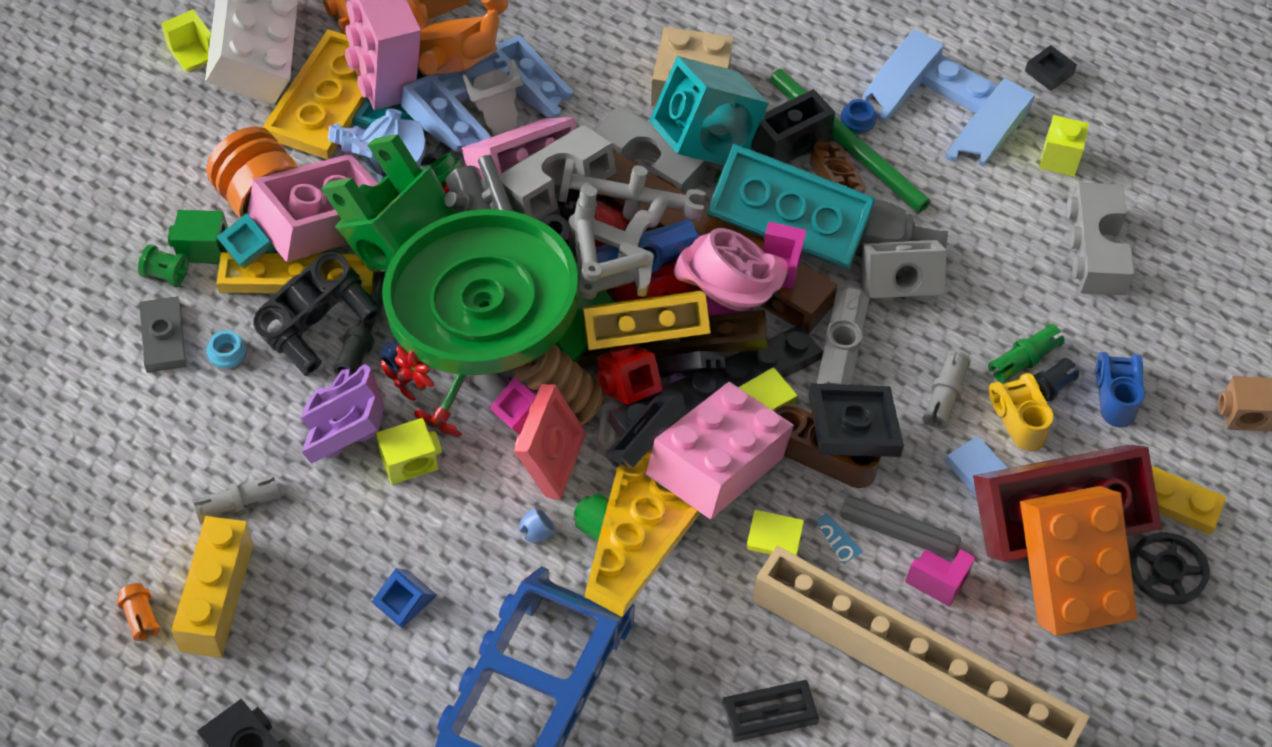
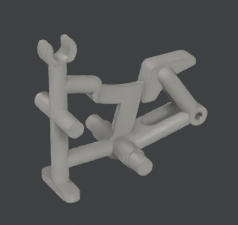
[559,158,705,300]

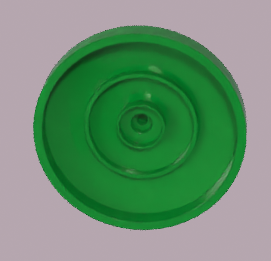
[382,209,580,375]

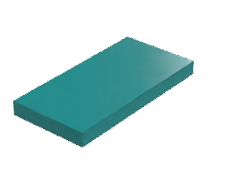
[705,143,876,271]

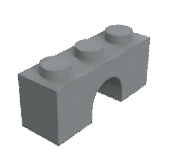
[593,105,707,194]
[499,125,617,220]
[1066,182,1134,295]

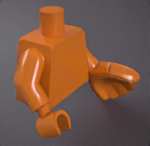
[407,0,508,76]

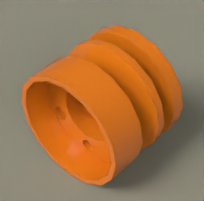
[206,126,300,218]

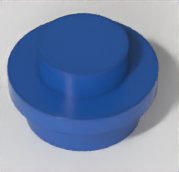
[841,99,877,133]

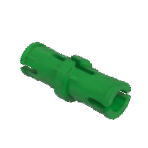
[988,323,1065,384]

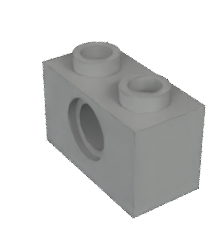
[861,240,947,303]

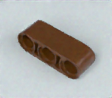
[774,404,881,488]

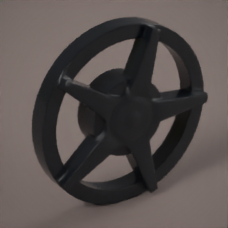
[1130,532,1210,605]

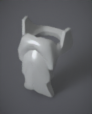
[463,59,524,137]

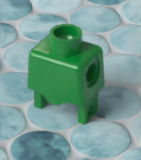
[321,134,456,272]

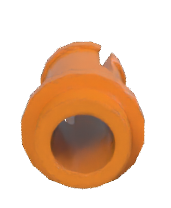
[117,583,160,641]

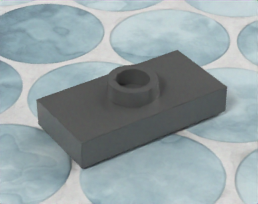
[139,296,187,373]

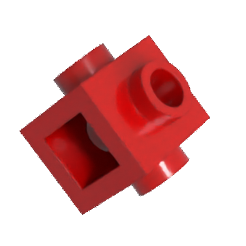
[597,344,663,405]

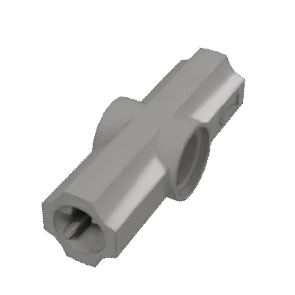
[816,287,869,385]

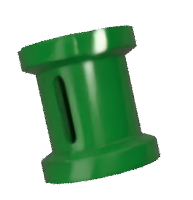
[138,244,189,288]

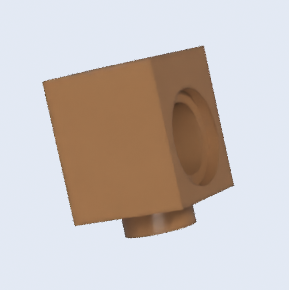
[1218,376,1272,431]

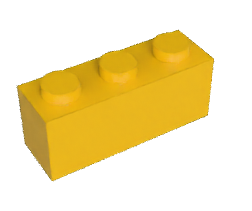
[582,291,710,350]
[171,516,254,658]

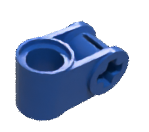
[1095,352,1145,428]

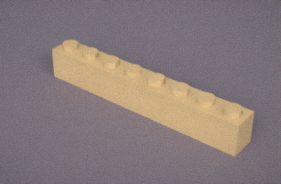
[752,546,1090,747]

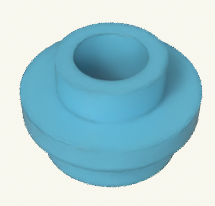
[206,330,247,369]

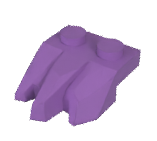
[301,364,385,464]

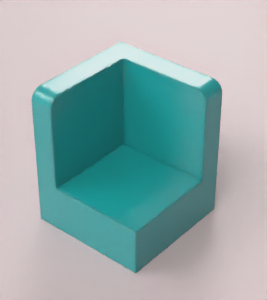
[217,214,278,269]

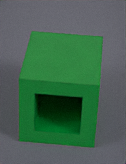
[168,210,228,264]

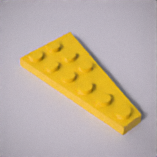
[584,446,700,617]

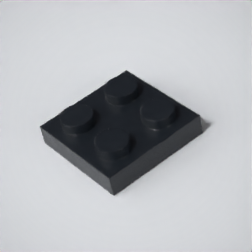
[808,383,904,457]

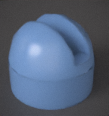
[519,506,556,544]

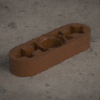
[809,141,866,194]

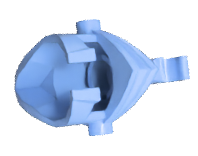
[328,109,425,180]

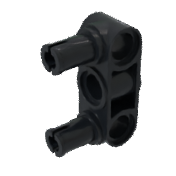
[253,252,382,376]

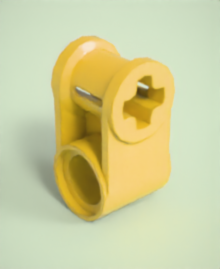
[989,373,1054,451]

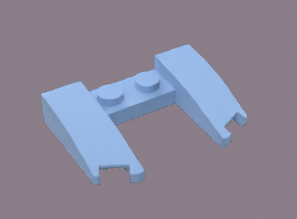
[863,29,1035,166]
[401,35,573,152]

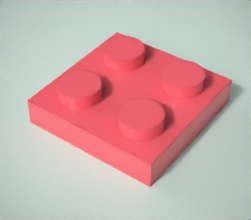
[514,384,587,499]

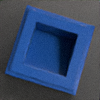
[371,568,437,628]

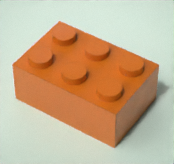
[1020,486,1138,636]

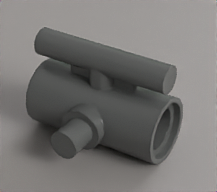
[444,155,513,213]

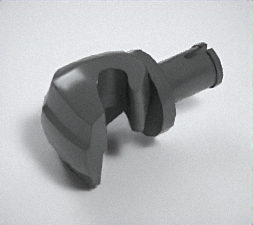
[855,199,948,257]

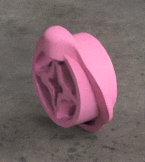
[674,228,789,311]

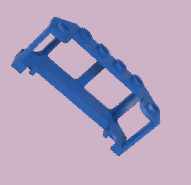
[435,566,635,747]

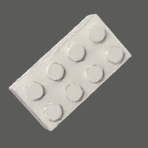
[205,0,298,104]

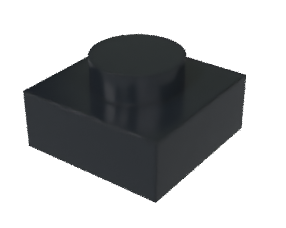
[1025,45,1077,91]

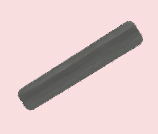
[840,496,961,558]

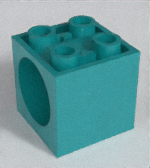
[649,56,769,165]

